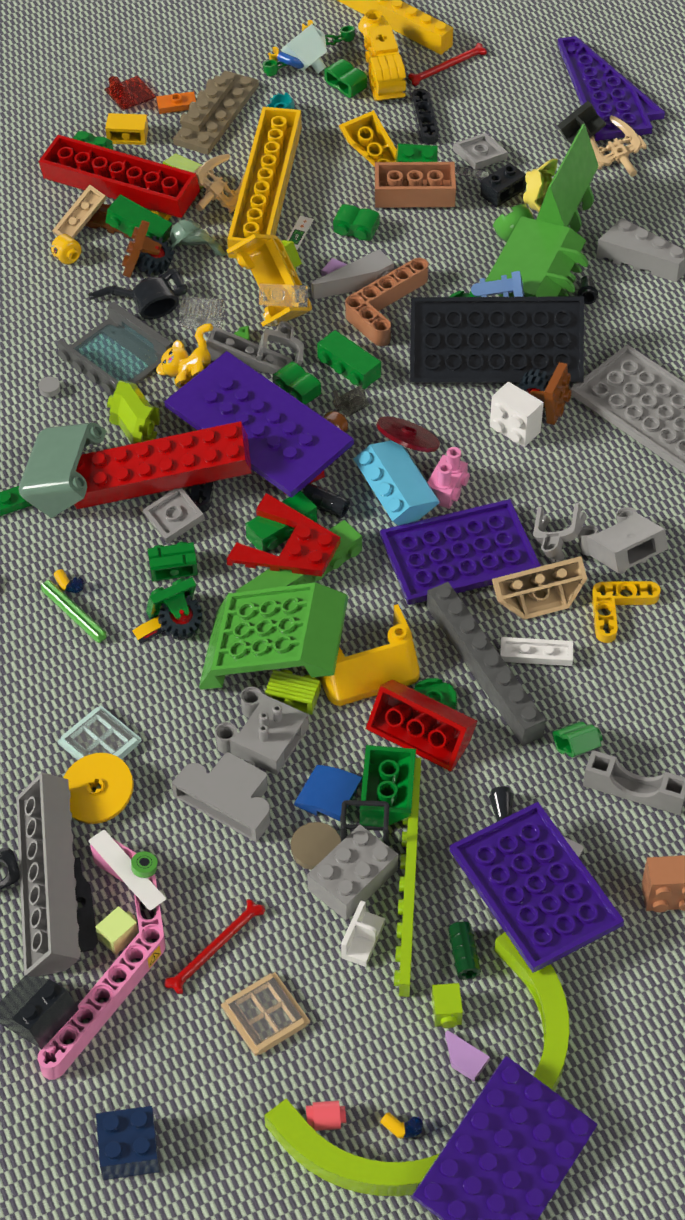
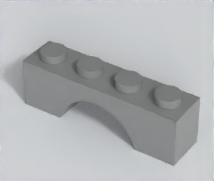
[583,750,685,815]

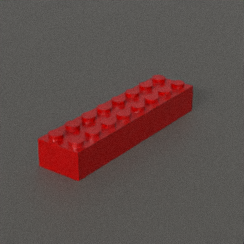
[38,135,200,218]
[74,421,252,509]

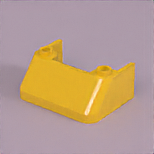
[226,234,312,327]
[319,604,420,706]

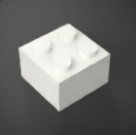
[490,382,544,447]

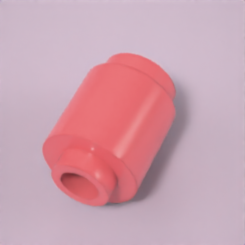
[306,1100,346,1131]

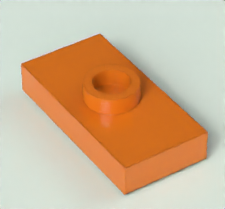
[156,91,196,114]

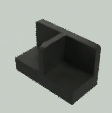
[557,101,606,145]

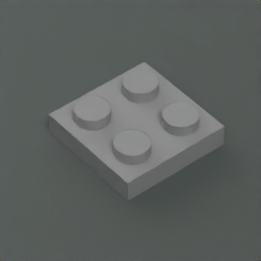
[453,133,508,170]
[142,488,205,544]

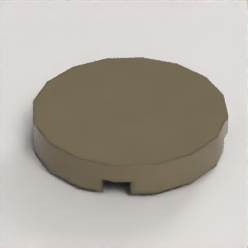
[290,822,341,870]

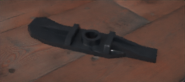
[74,857,98,952]

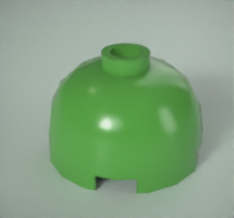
[493,204,534,242]

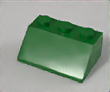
[359,745,416,827]

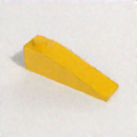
[339,110,397,167]

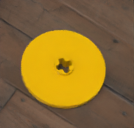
[63,753,134,824]

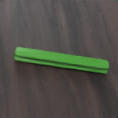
[41,580,107,643]

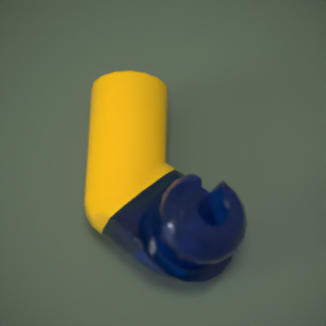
[54,569,85,593]
[380,1112,423,1139]

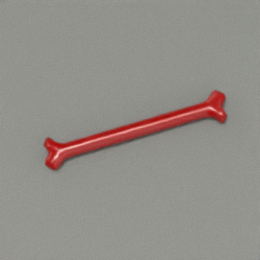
[408,43,487,86]
[164,899,265,994]

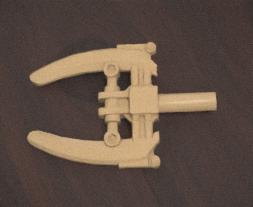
[590,115,647,177]
[194,154,245,213]

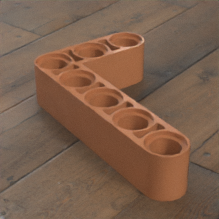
[345,258,429,346]

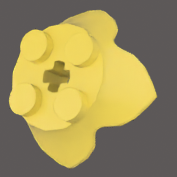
[523,159,558,212]

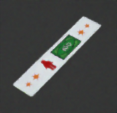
[287,216,314,250]

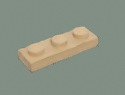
[52,185,107,239]

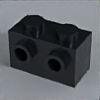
[480,163,526,208]

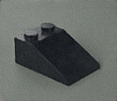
[0,975,79,1049]

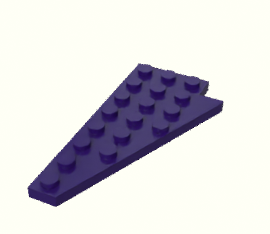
[557,36,665,141]

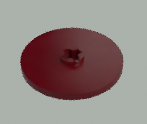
[376,416,440,452]

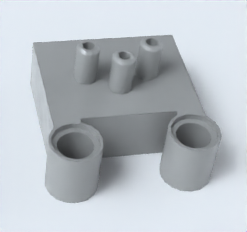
[578,507,668,574]
[215,687,309,775]

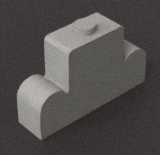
[172,753,270,843]

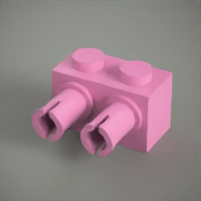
[427,447,470,509]

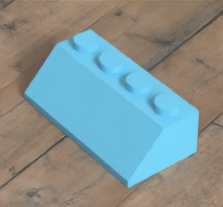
[353,440,440,526]

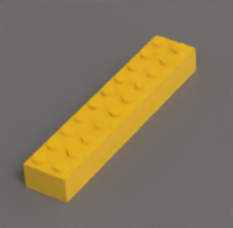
[227,107,302,258]

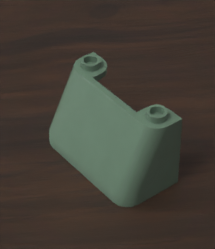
[19,422,107,518]

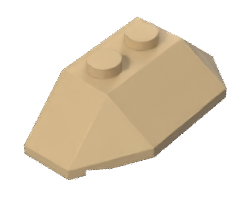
[492,556,587,620]

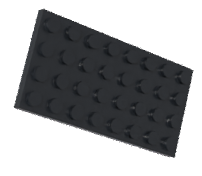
[410,296,584,384]

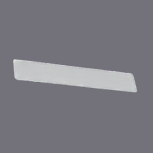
[89,830,166,910]

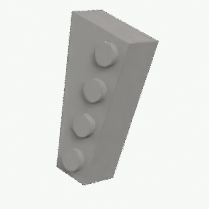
[596,218,685,282]

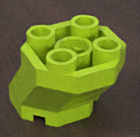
[107,380,160,444]

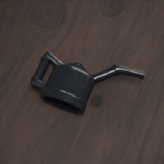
[88,268,187,320]

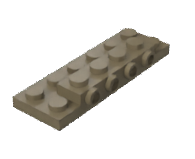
[173,70,259,155]

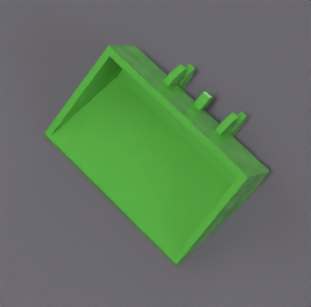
[536,124,599,233]
[486,216,589,297]

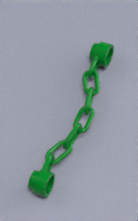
[262,25,356,76]

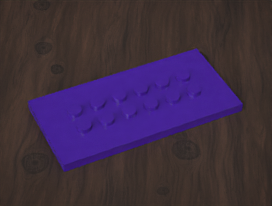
[164,351,354,498]

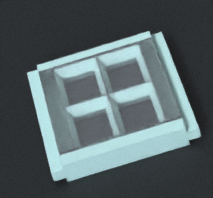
[58,706,142,760]

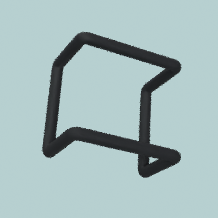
[341,800,389,846]

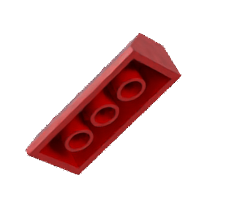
[365,679,478,771]

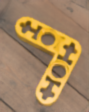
[592,581,661,643]

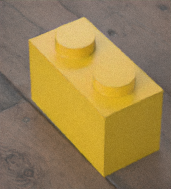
[105,113,148,145]

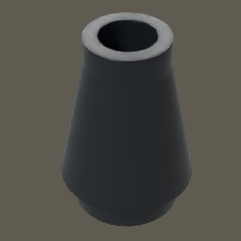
[577,276,598,305]
[489,786,514,822]

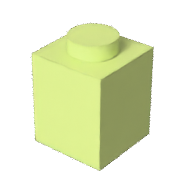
[95,906,139,955]

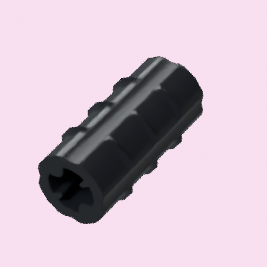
[302,483,350,518]

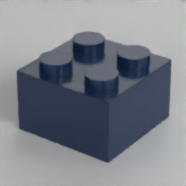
[96,1106,160,1180]

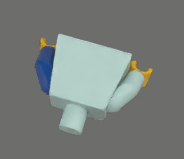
[268,20,327,74]

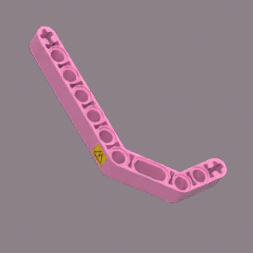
[37,839,166,1080]

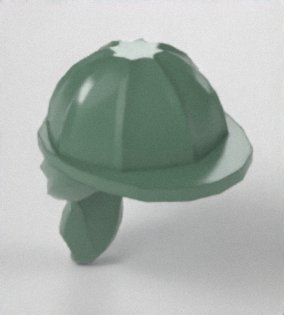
[170,219,226,256]

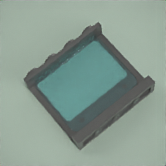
[57,302,172,395]

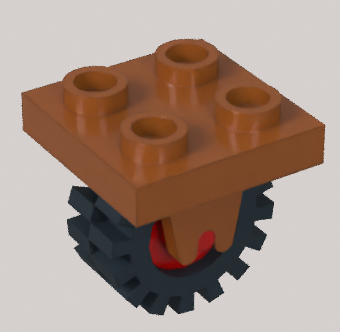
[121,220,174,278]
[518,362,572,425]

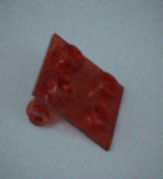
[104,76,156,111]

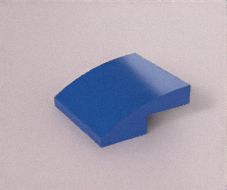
[294,765,362,821]

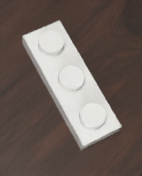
[500,637,573,666]

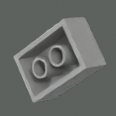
[307,825,398,920]

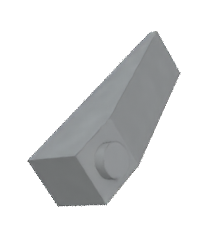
[311,249,394,300]
[206,326,292,374]

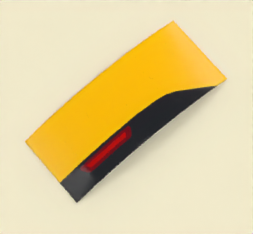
[132,616,165,645]

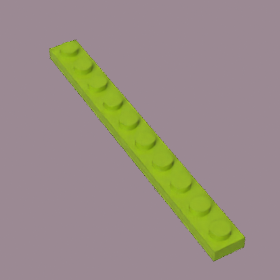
[394,757,421,997]

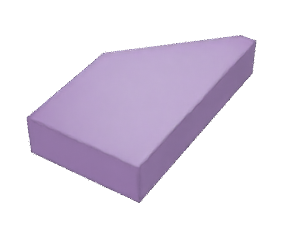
[445,1030,490,1082]

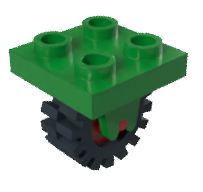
[146,577,202,640]

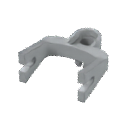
[256,321,304,366]
[533,503,587,563]

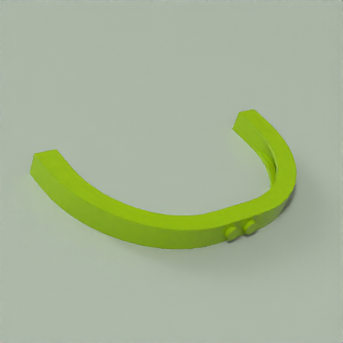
[264,932,569,1196]

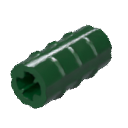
[448,921,481,980]

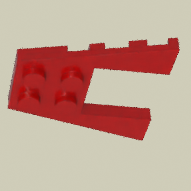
[226,493,341,577]

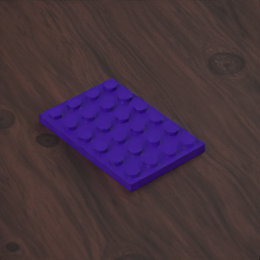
[380,499,541,605]
[449,802,624,973]
[411,1056,598,1220]

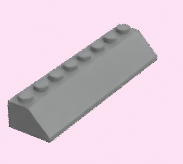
[16,772,81,977]

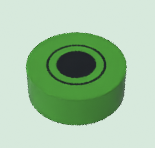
[131,851,158,878]

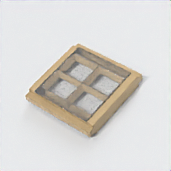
[221,972,310,1056]

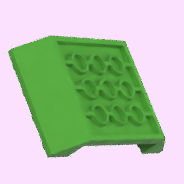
[199,582,348,690]

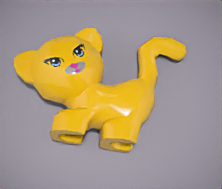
[156,323,213,388]

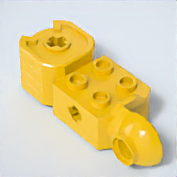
[358,10,406,101]

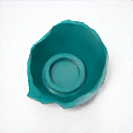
[266,92,295,109]

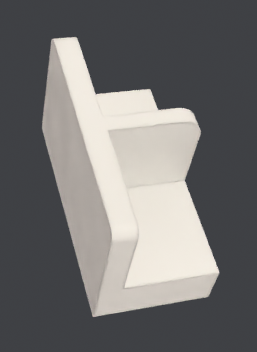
[341,901,385,967]

